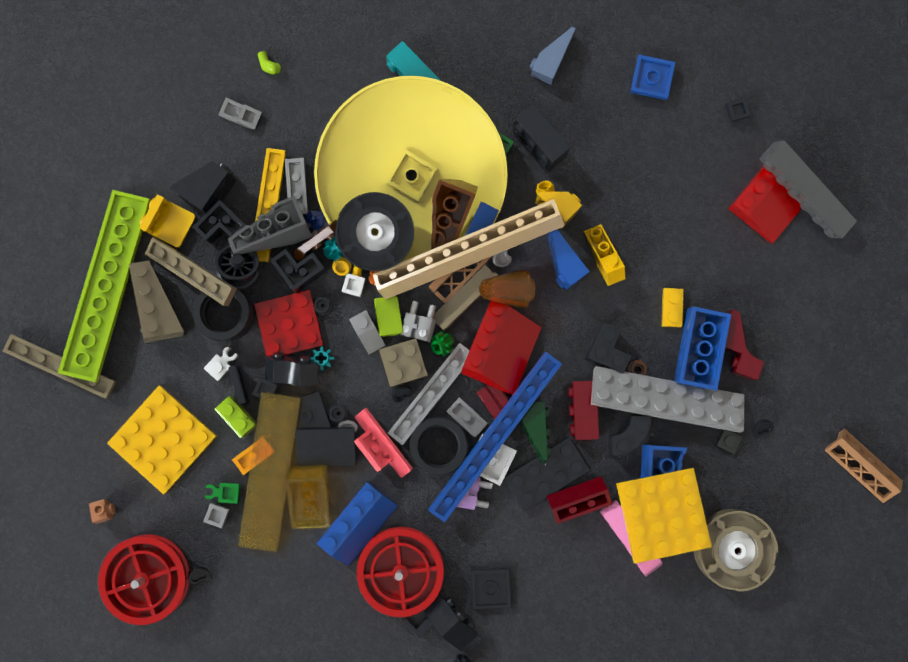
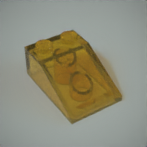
[285,465,331,529]

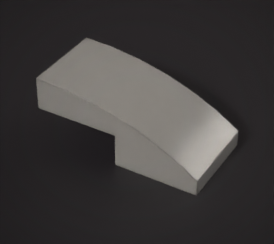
[218,97,262,130]

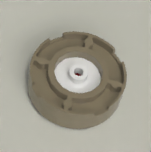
[694,509,778,591]

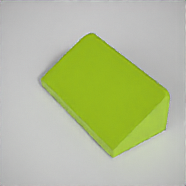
[374,296,403,336]

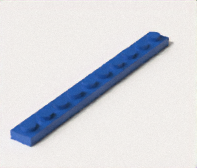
[428,352,562,522]

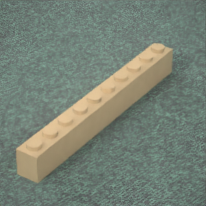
[373,199,565,300]

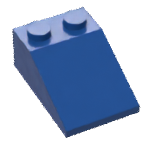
[547,229,589,290]

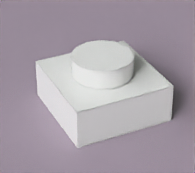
[342,273,366,297]

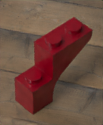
[725,309,764,380]

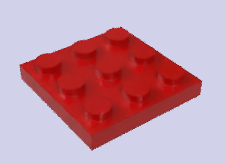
[254,290,324,356]

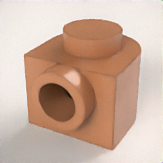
[89,499,116,524]

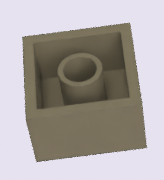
[379,339,428,387]

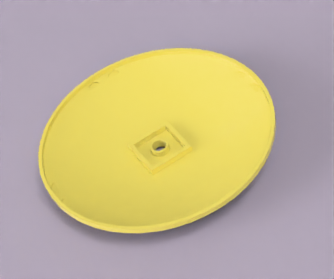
[314,76,507,263]

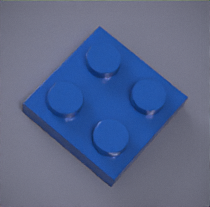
[630,54,675,100]

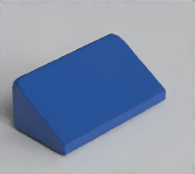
[465,201,499,236]

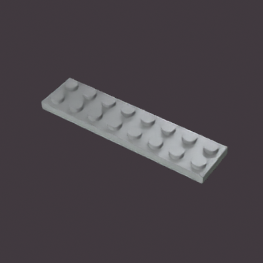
[591,366,744,433]

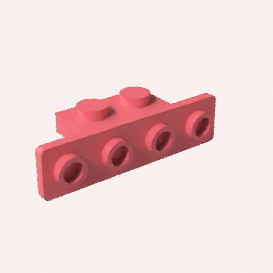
[354,408,413,478]

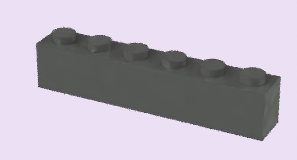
[759,140,857,238]

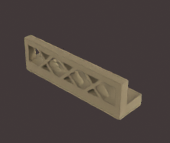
[433,265,499,331]

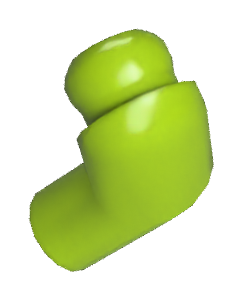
[257,51,281,75]

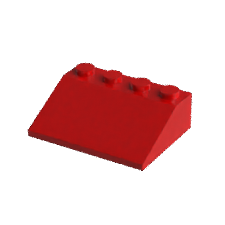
[728,166,802,244]
[461,299,542,395]

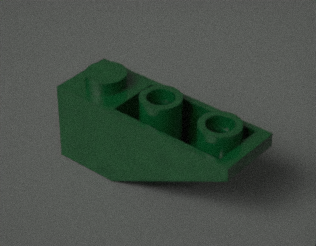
[521,402,551,463]

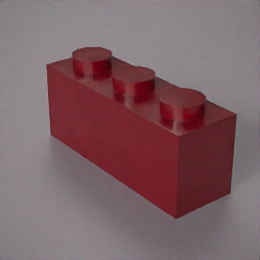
[568,381,599,440]
[547,476,612,524]

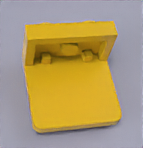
[139,194,196,248]

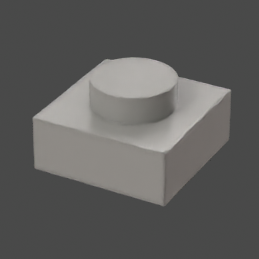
[203,503,230,528]

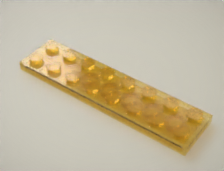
[238,392,301,552]

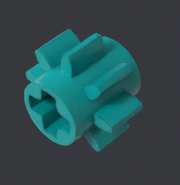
[323,236,344,261]
[311,346,335,371]

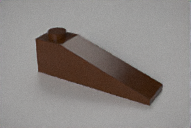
[431,178,478,250]

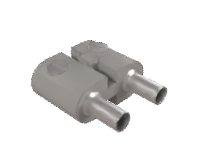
[400,301,436,343]

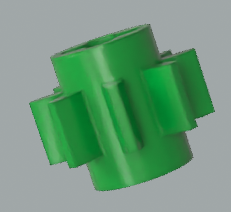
[431,331,454,357]

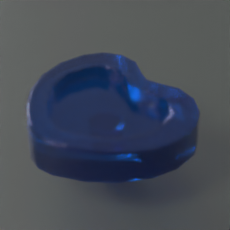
[305,211,325,231]

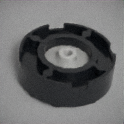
[335,192,415,271]

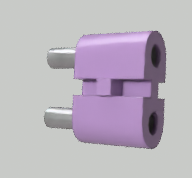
[457,476,493,510]

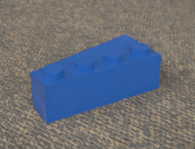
[641,445,687,478]

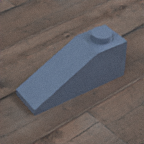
[530,27,576,85]

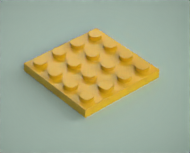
[107,385,217,495]
[616,468,712,563]

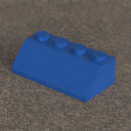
[674,306,731,391]
[317,481,398,566]

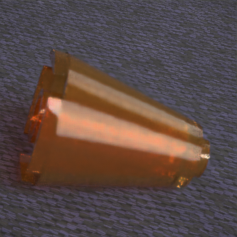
[479,270,535,308]

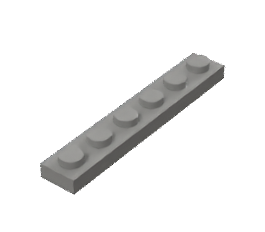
[388,343,470,445]

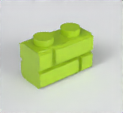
[215,396,259,438]

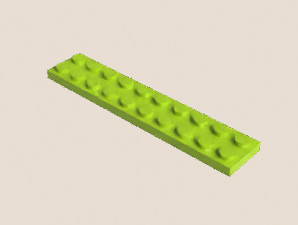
[58,190,151,383]

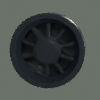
[215,245,260,290]

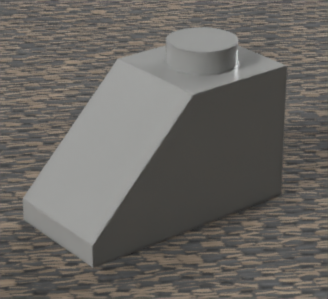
[349,310,386,354]

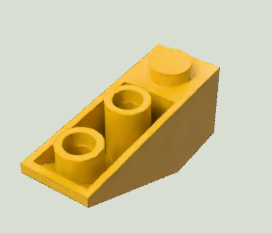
[584,224,625,286]

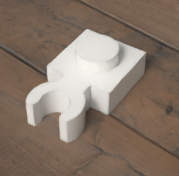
[204,346,239,381]

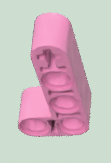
[600,500,662,577]

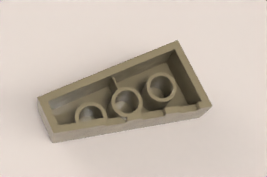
[129,261,184,343]

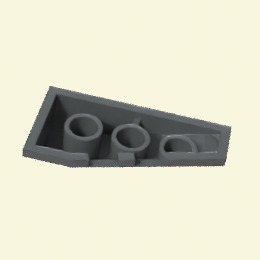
[228,196,312,255]

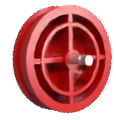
[357,527,444,617]
[98,534,190,625]

